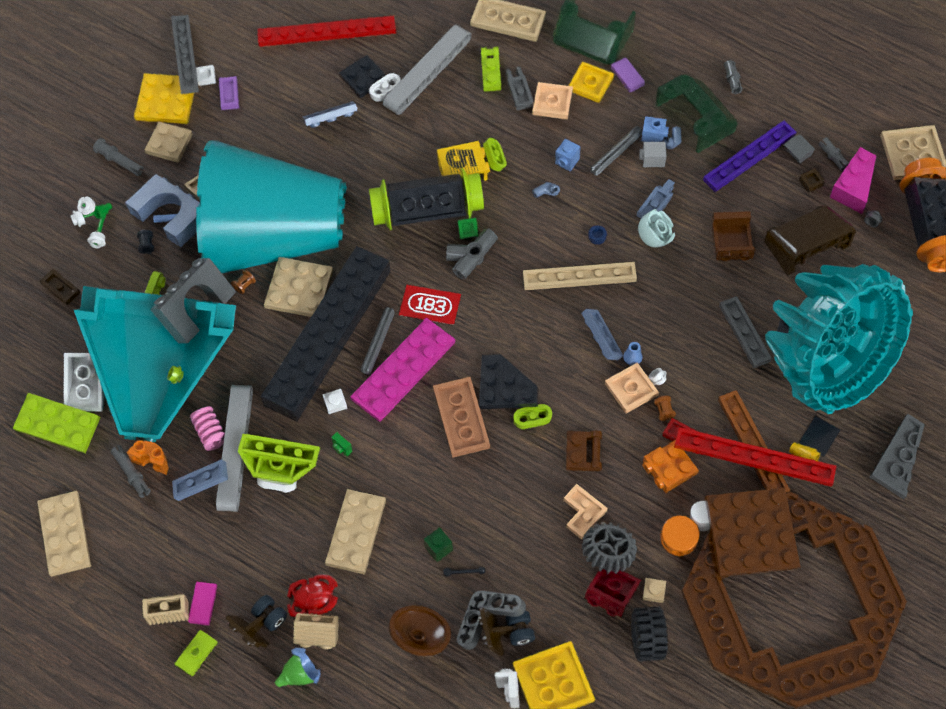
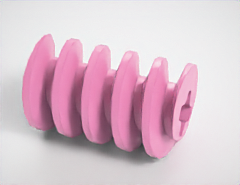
[190,406,225,451]

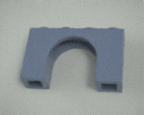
[125,174,200,247]

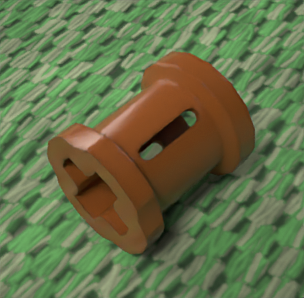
[231,270,256,294]
[654,396,676,421]

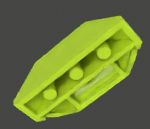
[238,434,320,484]

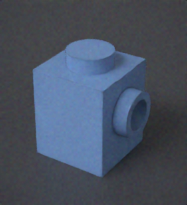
[641,116,669,142]
[555,139,581,171]

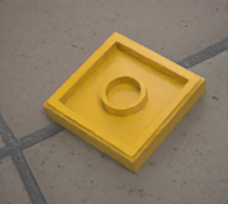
[568,62,614,103]

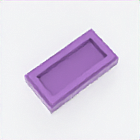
[611,58,645,92]
[219,76,239,110]

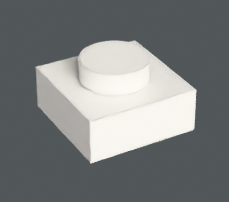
[196,65,216,86]
[323,389,347,414]

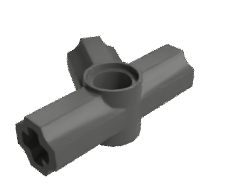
[446,228,498,279]

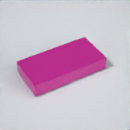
[188,582,217,626]

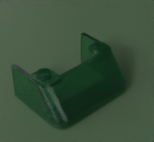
[553,0,636,64]

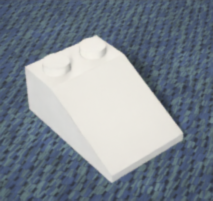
[64,353,105,411]

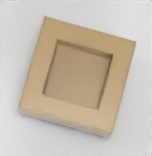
[643,578,666,603]

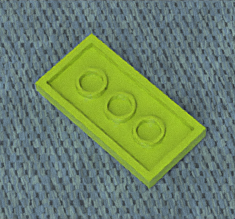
[13,393,101,453]

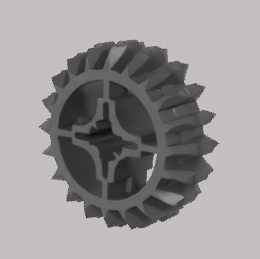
[582,522,637,574]

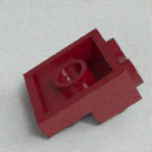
[584,569,641,617]

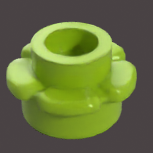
[167,366,184,384]

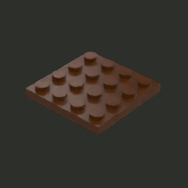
[705,488,800,577]

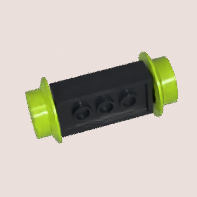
[369,168,484,231]

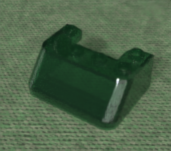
[655,74,738,153]

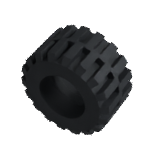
[631,606,668,661]

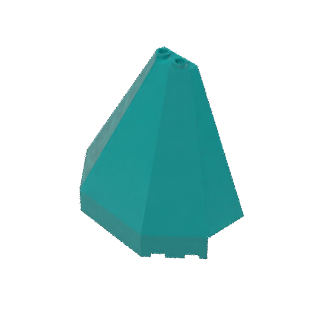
[74,286,236,442]

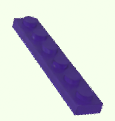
[703,121,796,192]

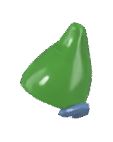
[275,648,320,687]

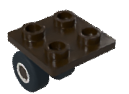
[225,595,288,648]
[478,607,535,656]

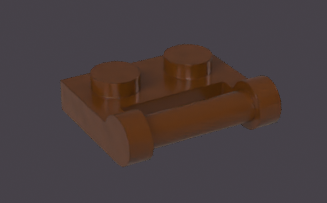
[566,430,602,471]

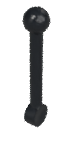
[443,566,486,577]

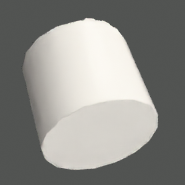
[690,501,710,531]

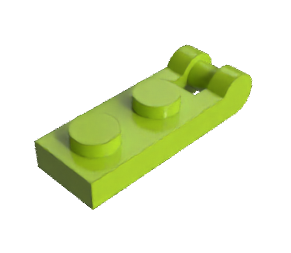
[481,47,501,91]

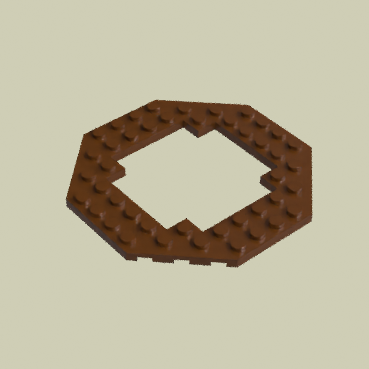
[682,492,907,708]

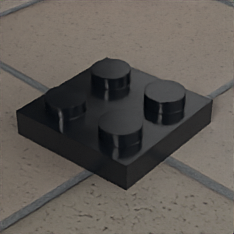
[339,55,386,99]

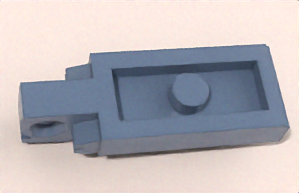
[636,179,675,218]

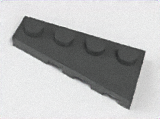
[869,414,924,499]

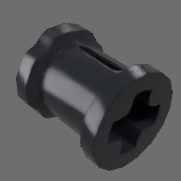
[137,230,154,254]

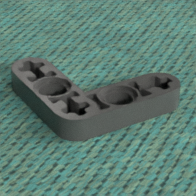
[457,591,526,650]

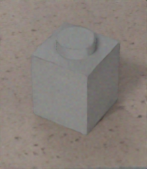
[639,142,666,167]

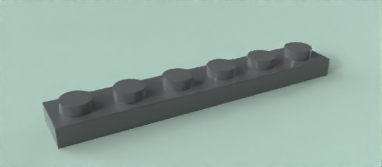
[171,15,199,94]

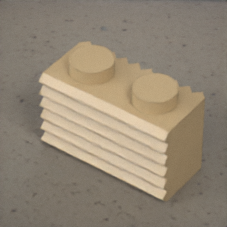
[143,594,189,625]
[294,613,338,649]

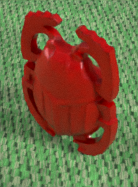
[287,575,338,617]

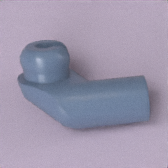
[664,127,681,149]
[532,182,560,198]

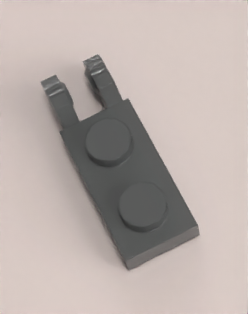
[505,66,534,110]

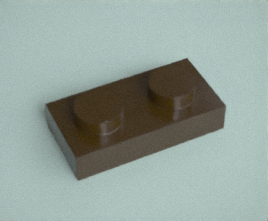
[39,269,80,305]

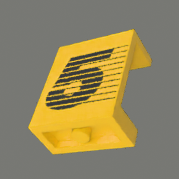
[437,141,490,181]

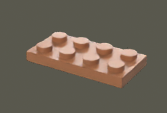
[433,377,490,458]

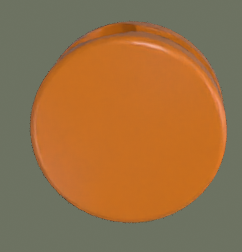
[660,516,699,556]

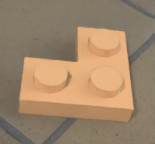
[564,484,608,540]

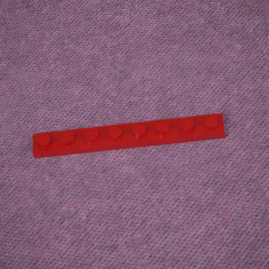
[258,16,396,47]
[674,427,837,487]

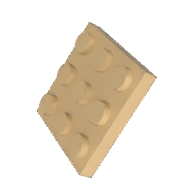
[881,125,946,180]
[264,257,333,317]

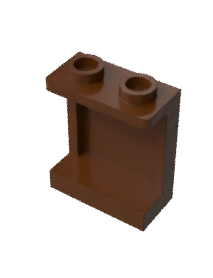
[711,211,755,261]

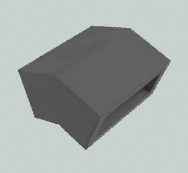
[784,134,815,164]

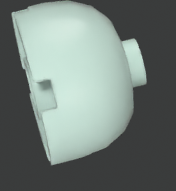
[638,209,675,247]

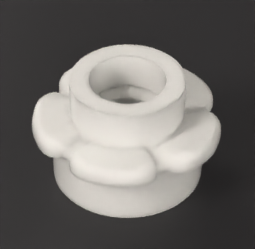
[648,368,666,386]

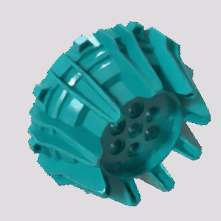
[765,264,913,414]

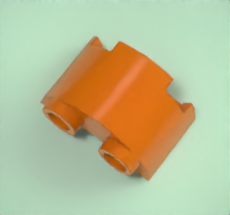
[127,440,169,475]

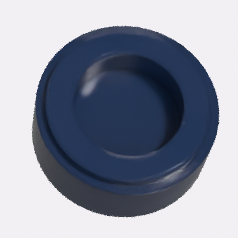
[588,225,607,245]

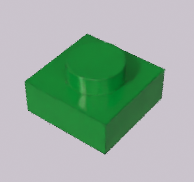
[458,218,479,239]
[331,432,352,457]

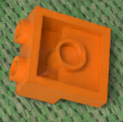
[643,440,699,493]

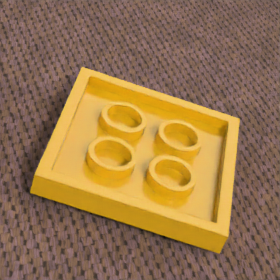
[134,73,194,124]
[513,641,595,709]

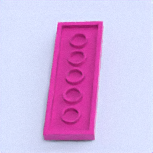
[350,318,455,422]

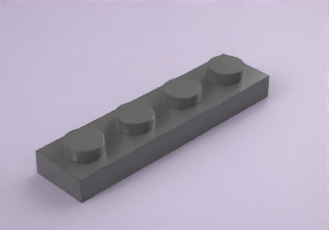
[719,296,772,369]

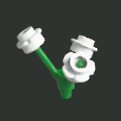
[70,196,112,248]

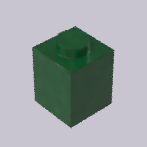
[424,527,453,562]

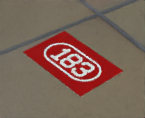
[399,285,461,325]

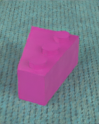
[830,147,876,214]

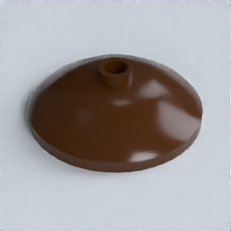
[389,605,451,656]

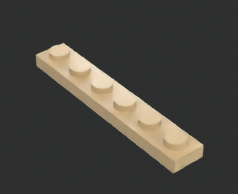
[523,262,637,290]

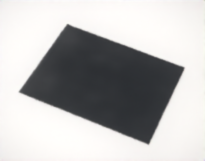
[799,416,840,457]

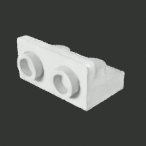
[495,669,519,708]

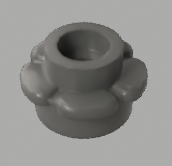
[864,210,883,227]

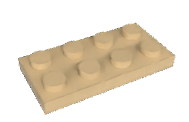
[470,0,546,42]
[325,489,386,574]
[37,491,91,577]

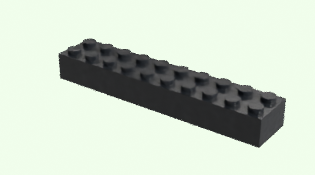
[261,246,391,422]

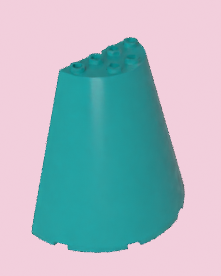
[196,140,347,273]

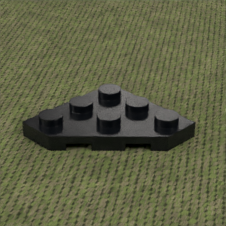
[479,354,539,409]

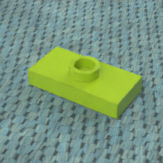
[175,630,218,677]

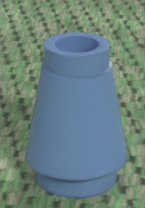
[623,342,642,366]

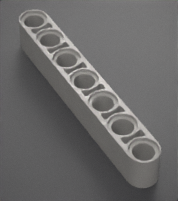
[383,25,471,115]
[216,385,253,512]

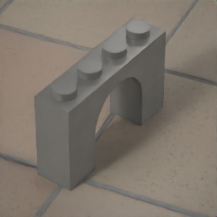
[150,258,236,343]

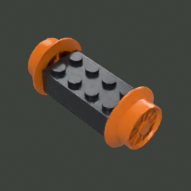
[900,158,946,272]

